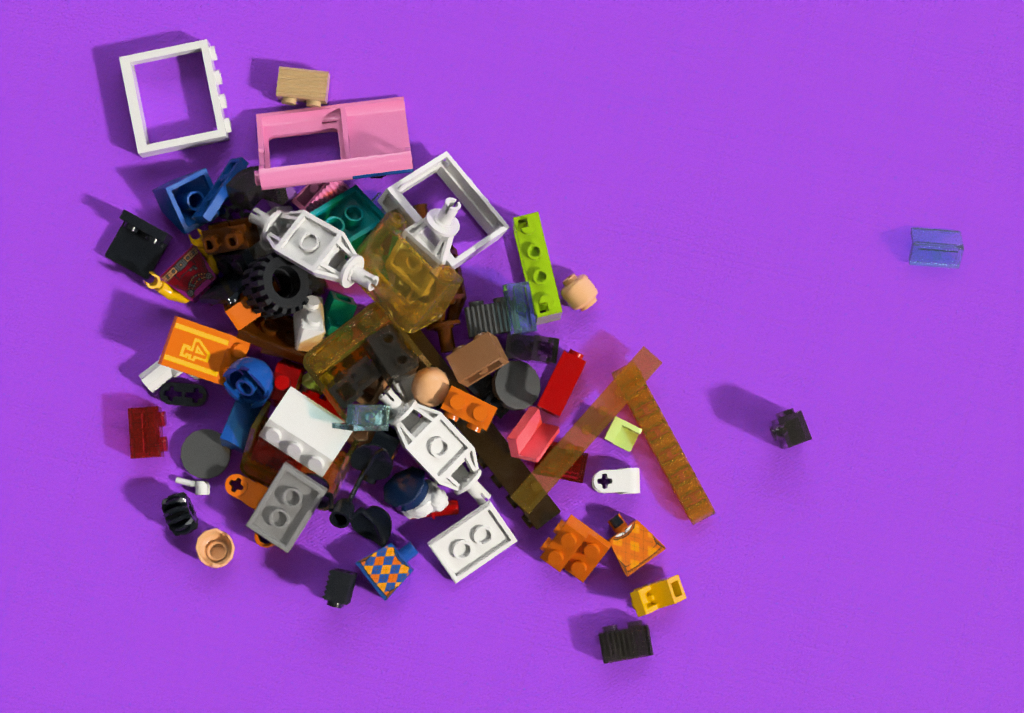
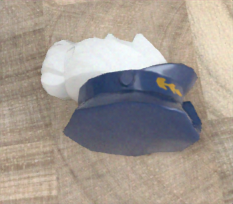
[384,466,449,519]

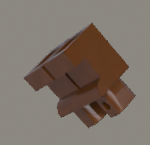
[201,217,260,255]

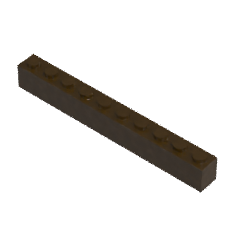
[383,313,561,530]

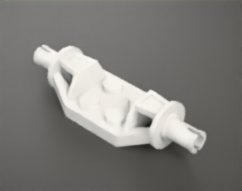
[386,197,461,313]
[248,208,379,291]
[379,387,491,506]

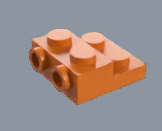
[540,514,612,582]

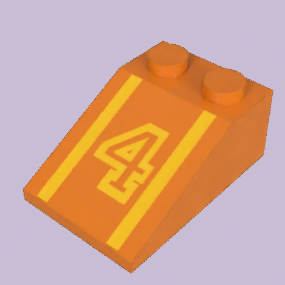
[158,316,251,386]

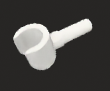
[175,477,210,495]

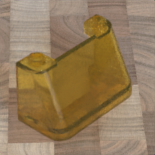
[348,209,464,333]

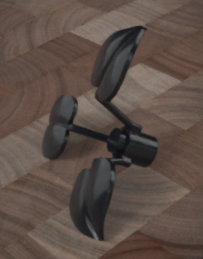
[305,443,393,548]

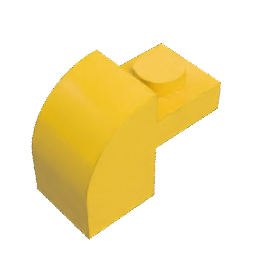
[630,574,686,617]

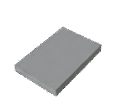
[245,462,328,553]

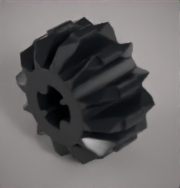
[162,492,198,536]

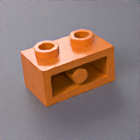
[441,386,498,433]

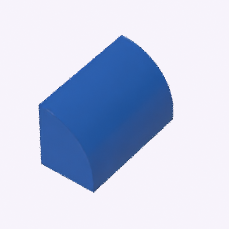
[220,401,263,454]

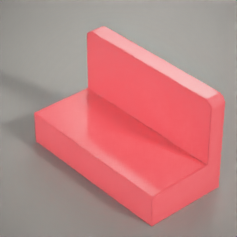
[507,406,560,462]

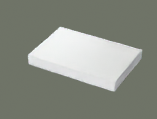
[427,500,517,584]

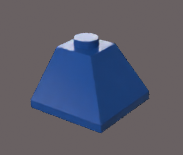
[152,168,225,234]

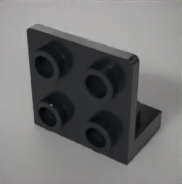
[105,209,173,280]
[199,249,255,305]

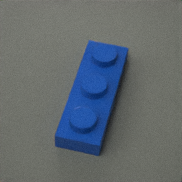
[191,157,249,224]

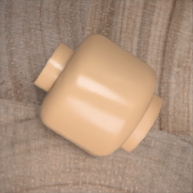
[561,273,598,312]

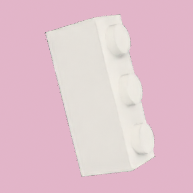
[258,387,355,478]

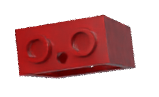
[536,349,586,418]

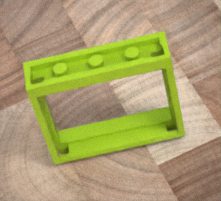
[513,212,563,325]

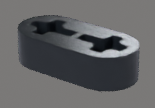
[159,382,209,407]

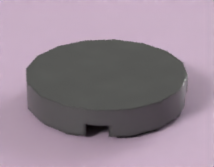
[491,360,540,411]
[180,429,231,479]

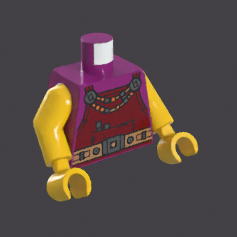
[143,229,220,306]

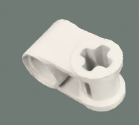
[591,468,640,494]

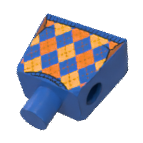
[355,541,419,601]

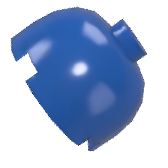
[223,357,275,408]

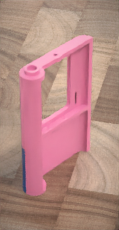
[254,96,413,190]

